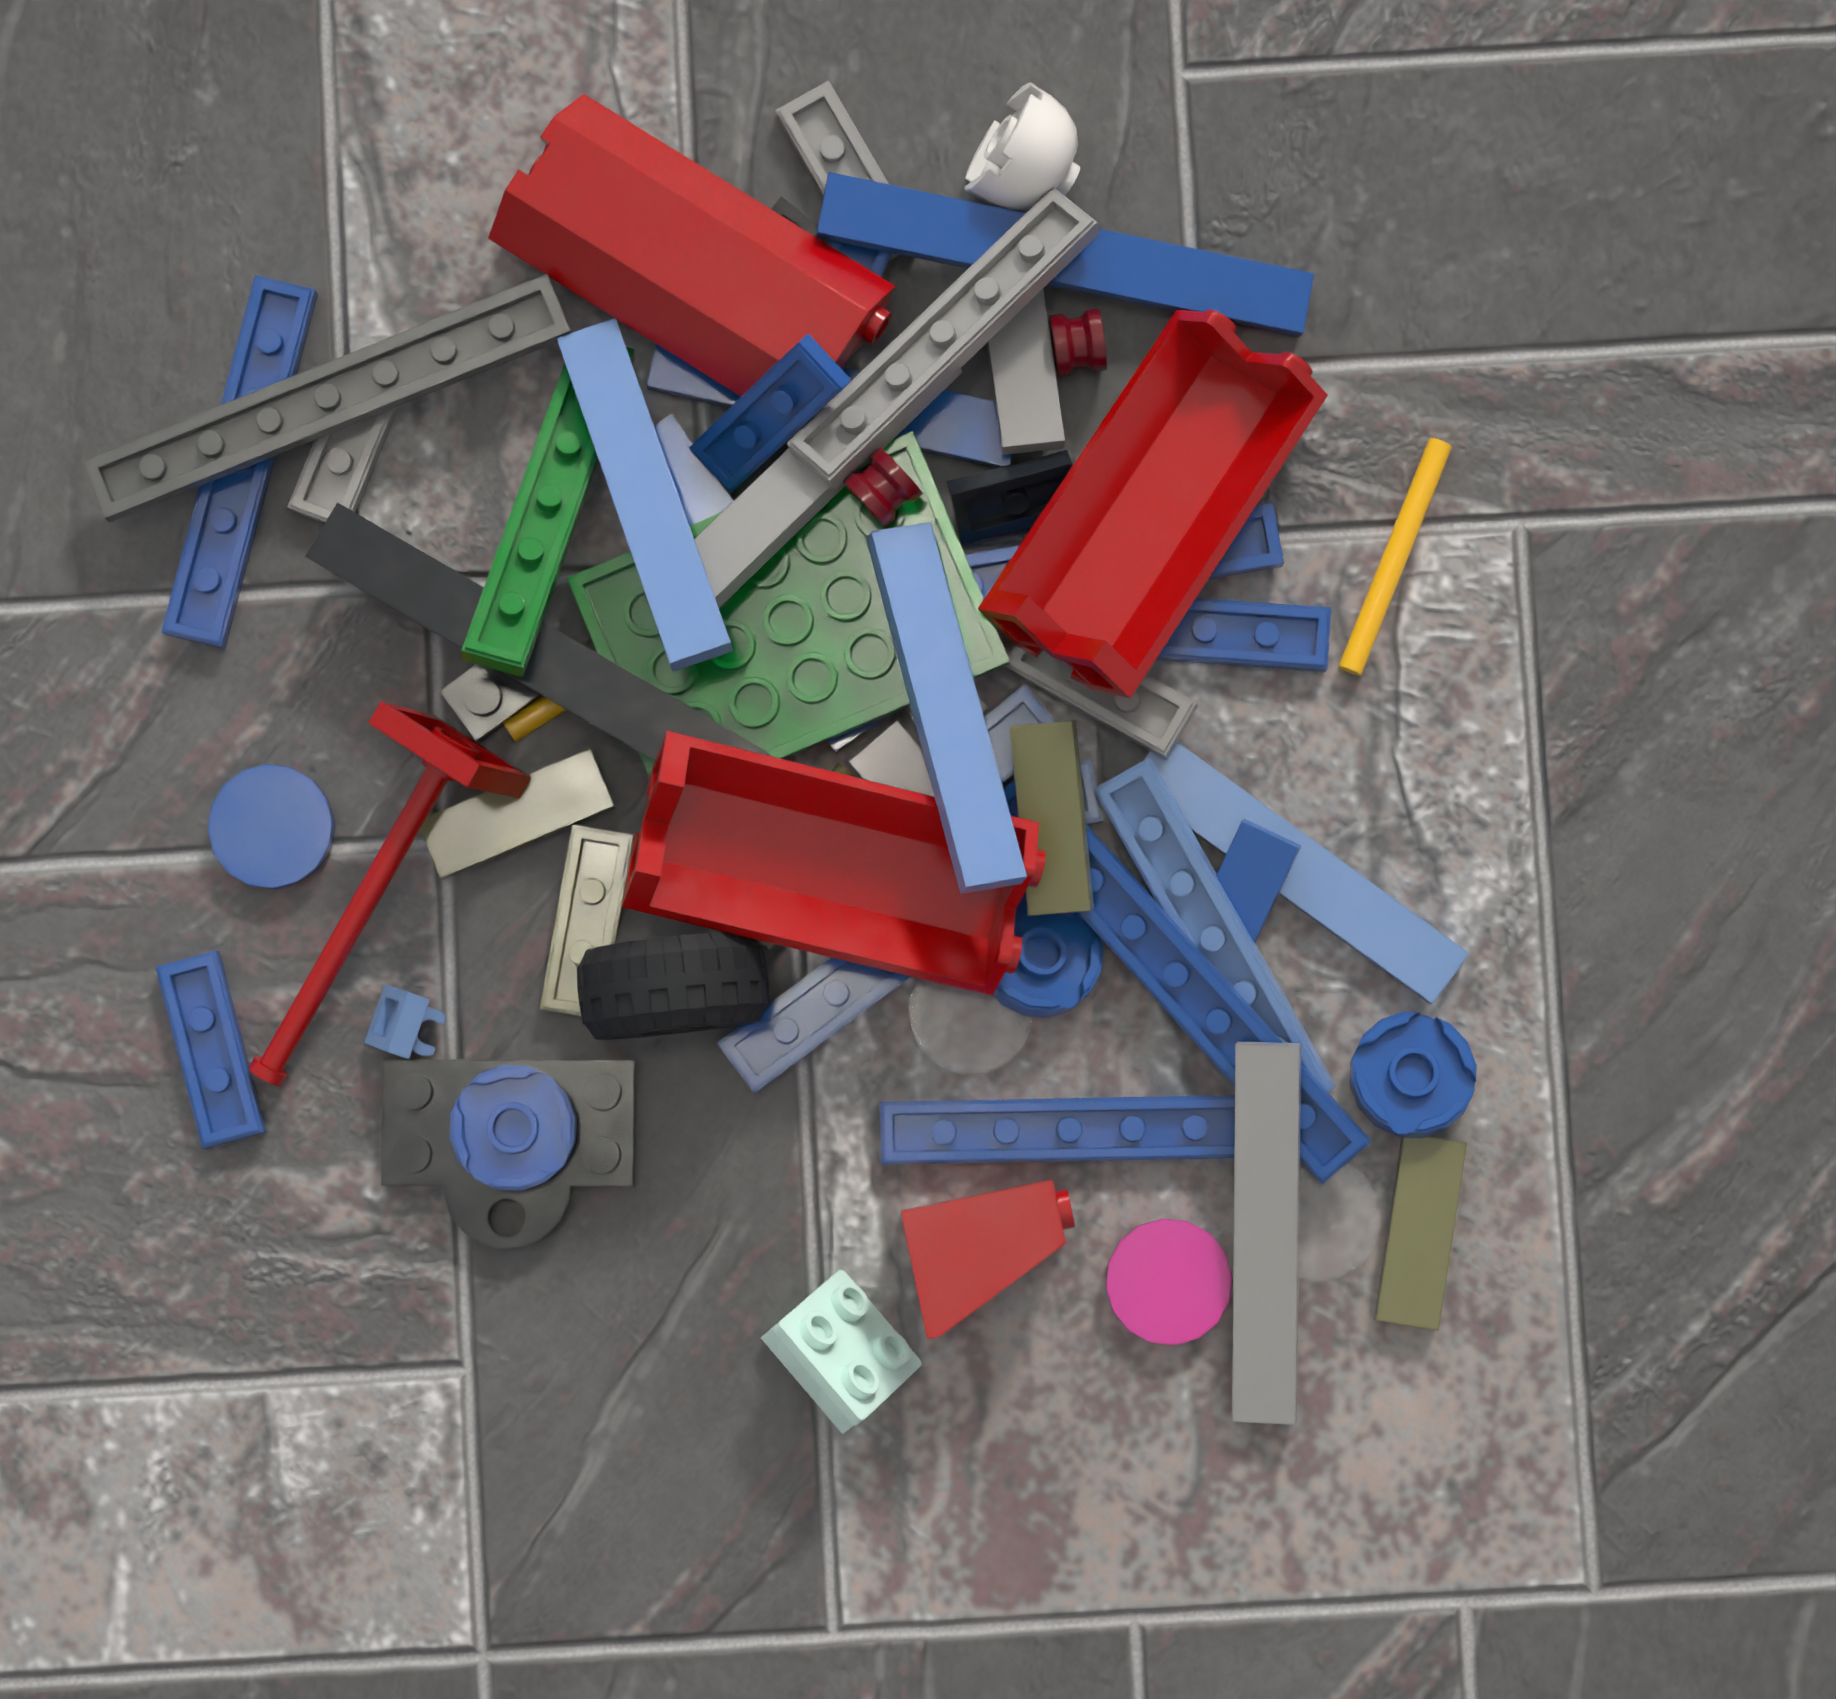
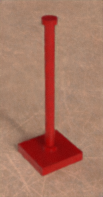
[248,701,531,1086]

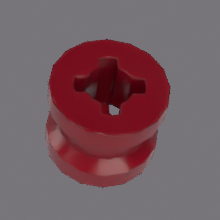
[1049,308,1107,377]
[843,447,923,528]

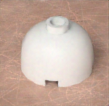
[964,82,1080,212]

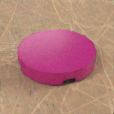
[1106,1218,1232,1345]

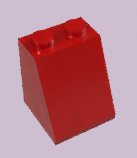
[901,1179,1075,1339]

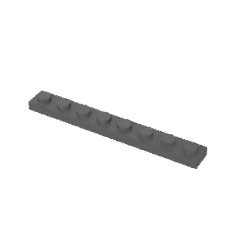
[82,274,571,522]

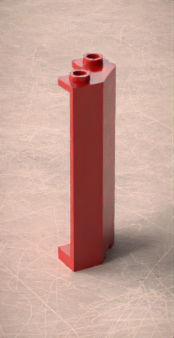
[488,94,895,432]
[978,309,1328,698]
[621,731,1046,996]

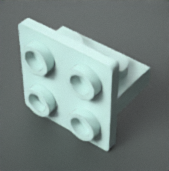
[761,1270,922,1434]

